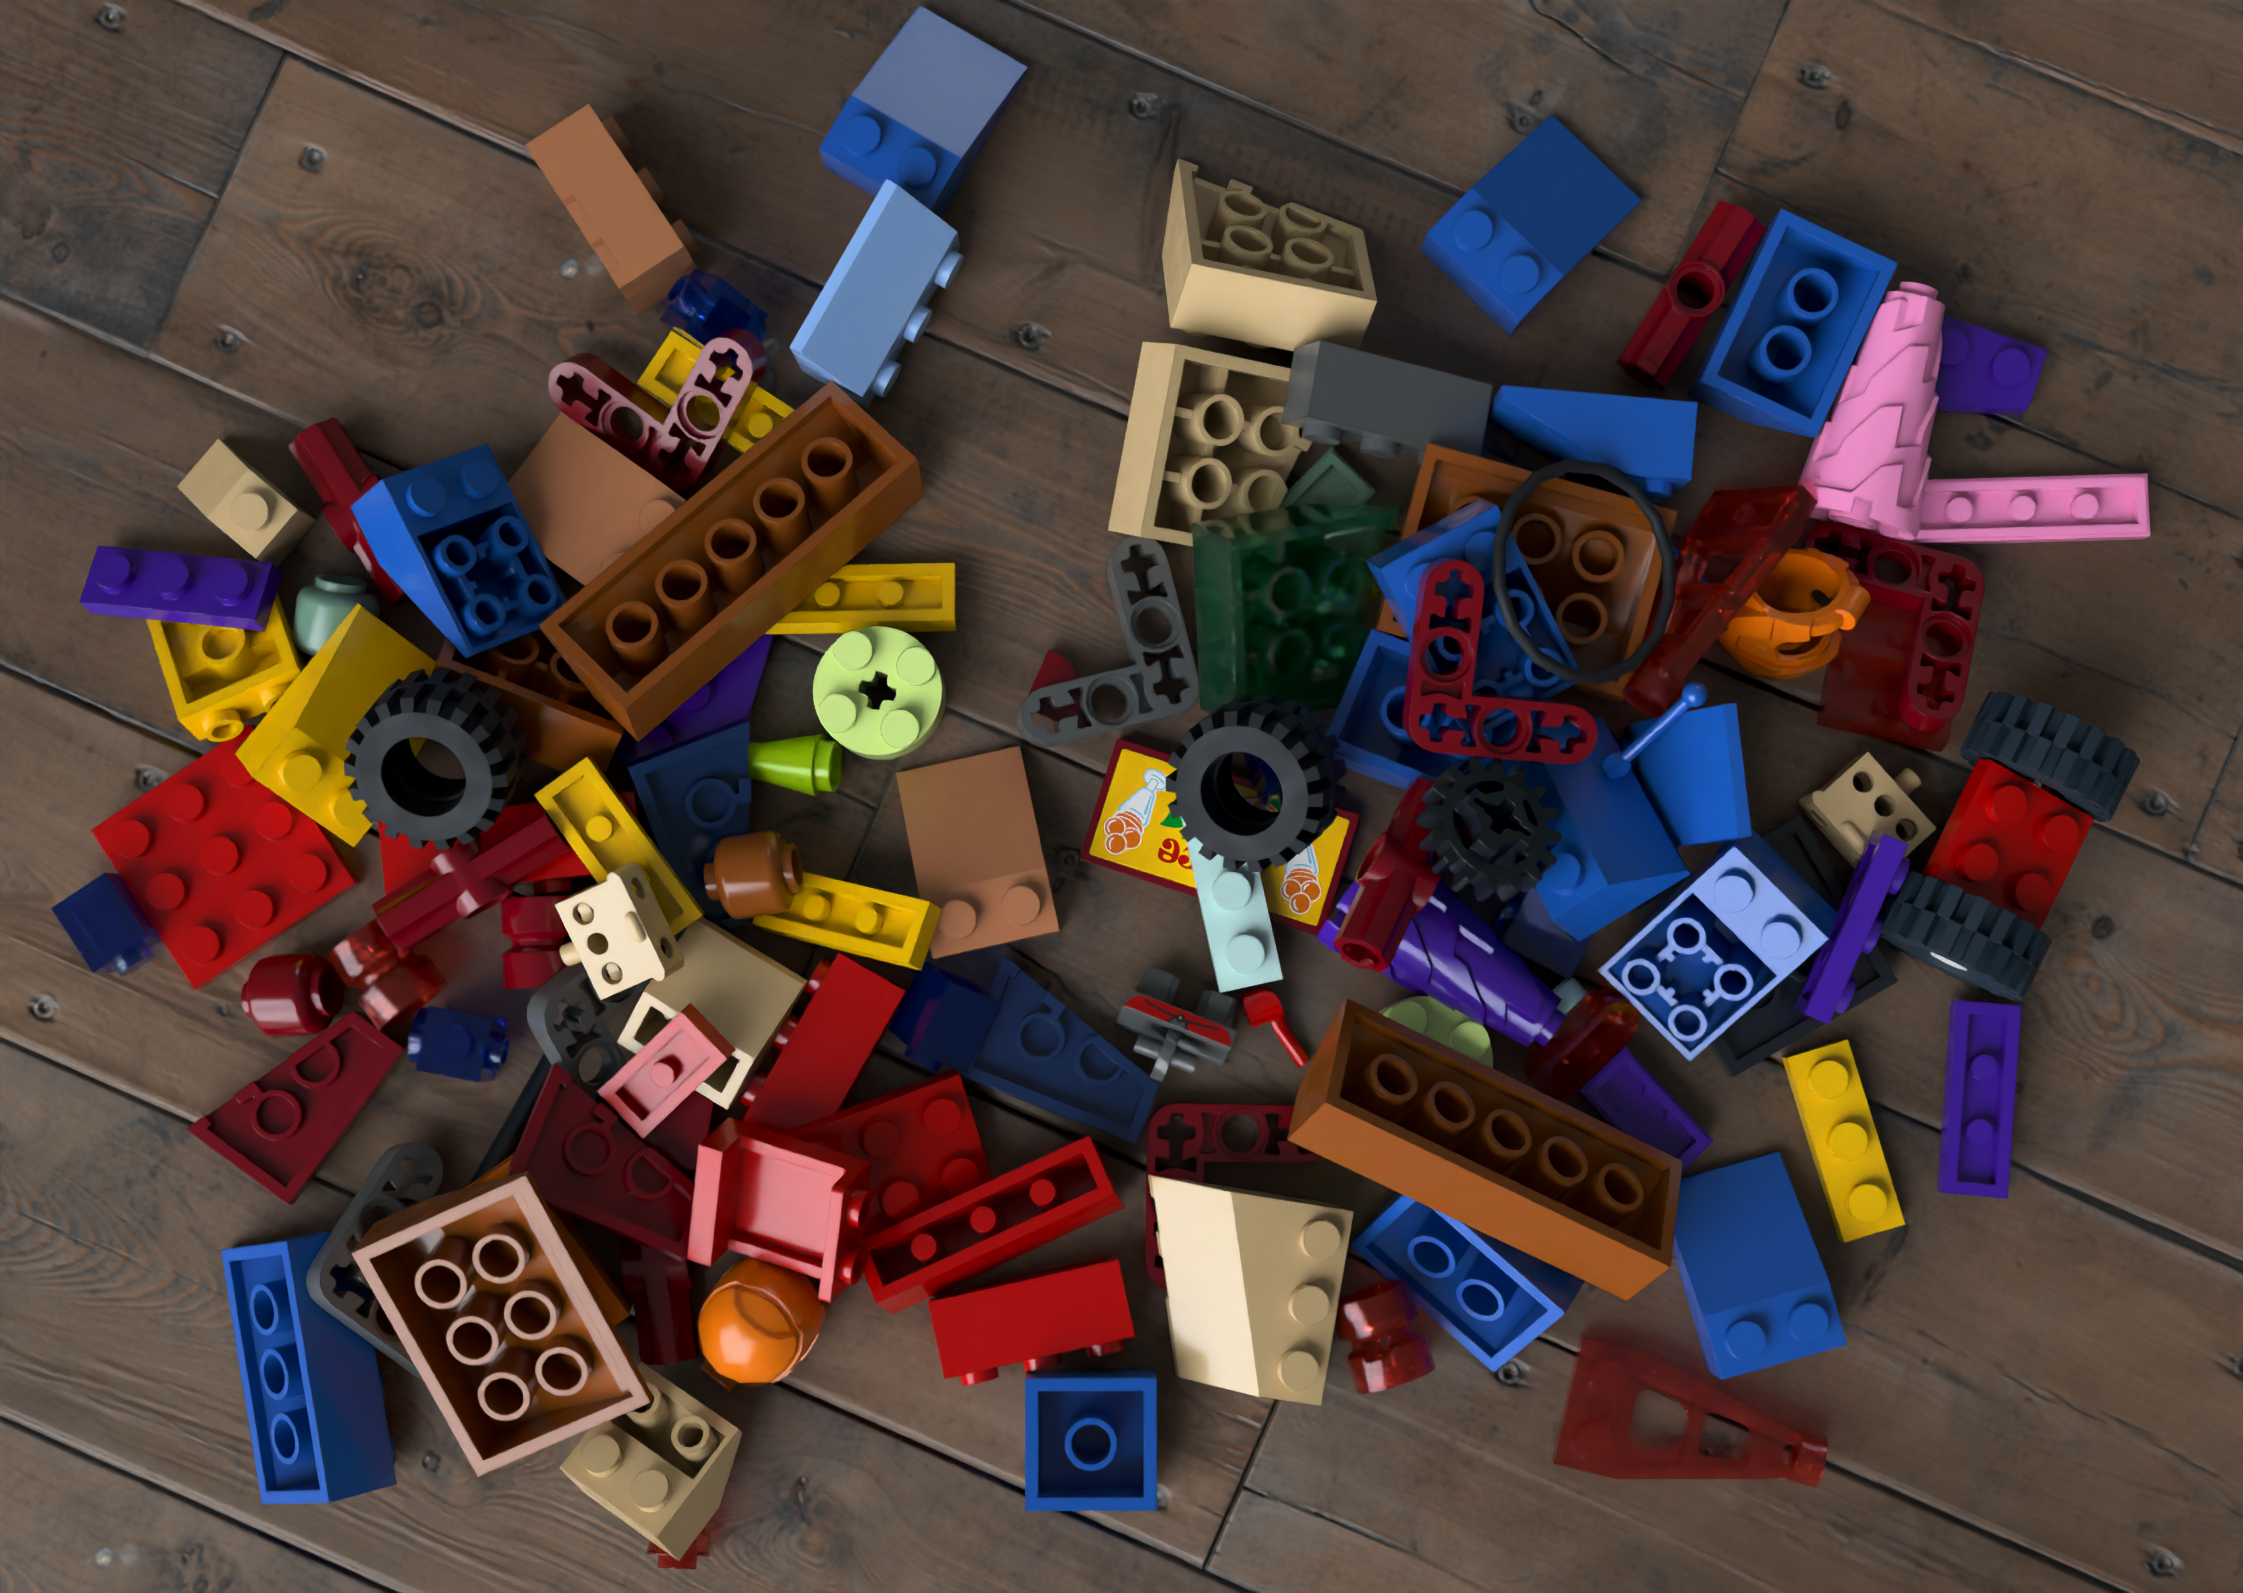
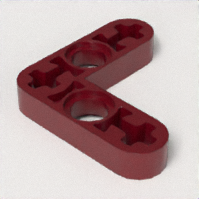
[548,328,767,491]
[1799,522,1985,732]
[1403,556,1598,764]
[1145,1102,1322,1289]

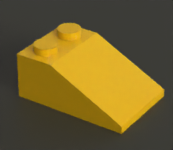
[235,603,437,847]

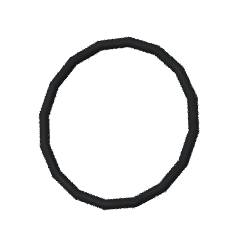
[1492,459,1675,684]

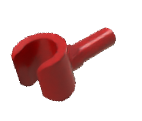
[1240,987,1311,1068]

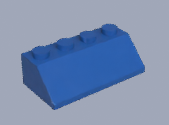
[221,1230,397,1504]

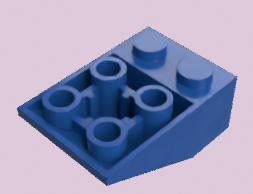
[350,443,567,659]
[1366,499,1579,741]
[1598,828,1839,1061]

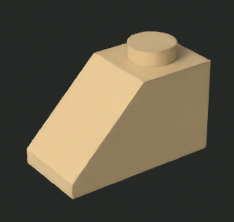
[177,439,317,567]

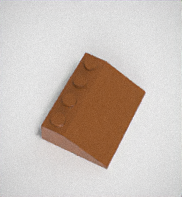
[1373,443,1678,702]
[351,1171,653,1477]

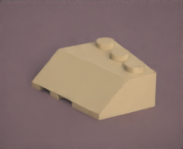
[1162,158,1377,352]
[1108,342,1312,558]
[1148,1174,1354,1406]

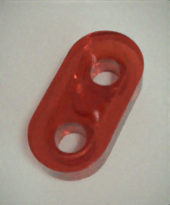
[1525,988,1639,1100]

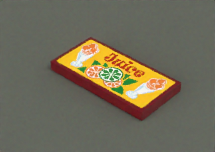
[1079,738,1360,936]

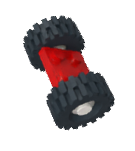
[1878,691,2140,1001]

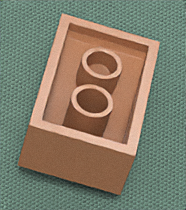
[508,412,686,586]
[896,746,1061,959]

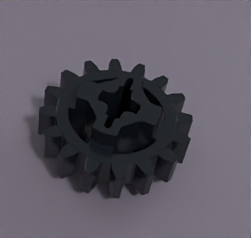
[1416,757,1562,902]

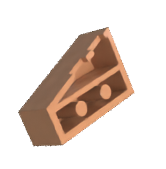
[525,104,701,316]

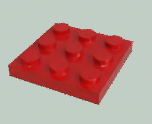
[90,724,360,989]

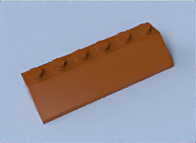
[539,381,924,742]
[1287,998,1683,1301]

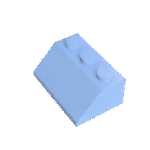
[790,179,964,408]

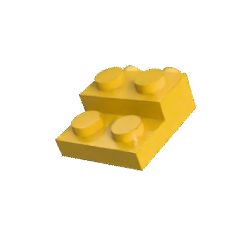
[146,592,308,742]

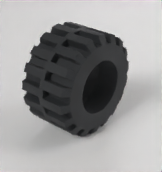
[344,667,528,850]
[1166,693,1347,872]

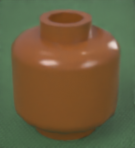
[704,830,804,919]

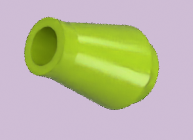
[748,734,842,797]

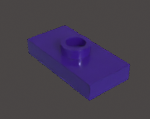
[1576,1046,1714,1171]

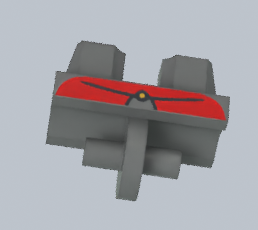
[1115,967,1238,1082]

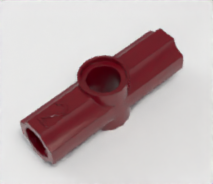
[1616,200,1766,391]
[288,417,412,608]
[1333,777,1443,973]
[372,802,572,952]
[621,1239,699,1365]

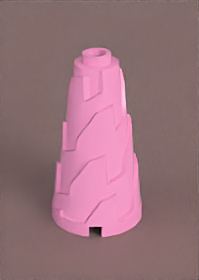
[1789,282,1946,540]

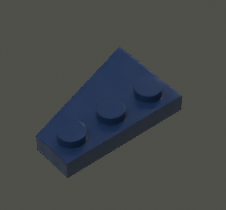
[625,717,754,931]
[958,955,1159,1145]

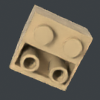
[617,917,808,1110]
[559,1362,742,1561]

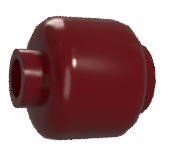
[241,951,344,1038]

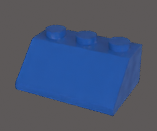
[1687,208,1898,438]
[1523,716,1691,942]
[1349,1191,1585,1372]

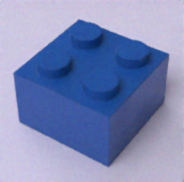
[1025,1368,1157,1511]

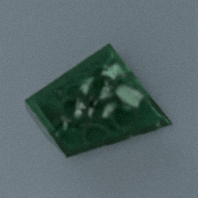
[1192,504,1399,715]

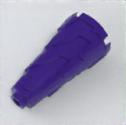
[1316,880,1567,1048]

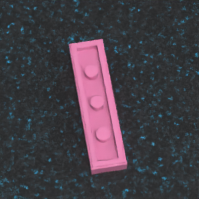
[1902,473,2150,546]

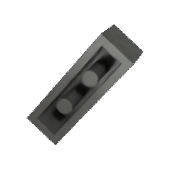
[1281,340,1493,467]

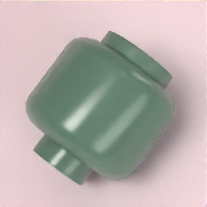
[292,574,381,657]

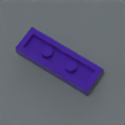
[79,546,282,631]
[1794,830,1910,1024]
[1937,1000,2021,1199]

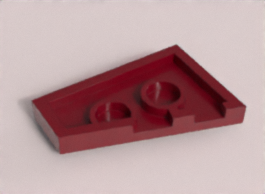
[186,1011,410,1205]
[505,1063,695,1262]

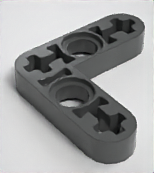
[1017,535,1200,747]
[527,928,687,1140]
[306,1142,444,1380]

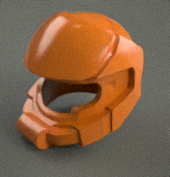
[1716,547,1871,682]
[697,1256,826,1392]

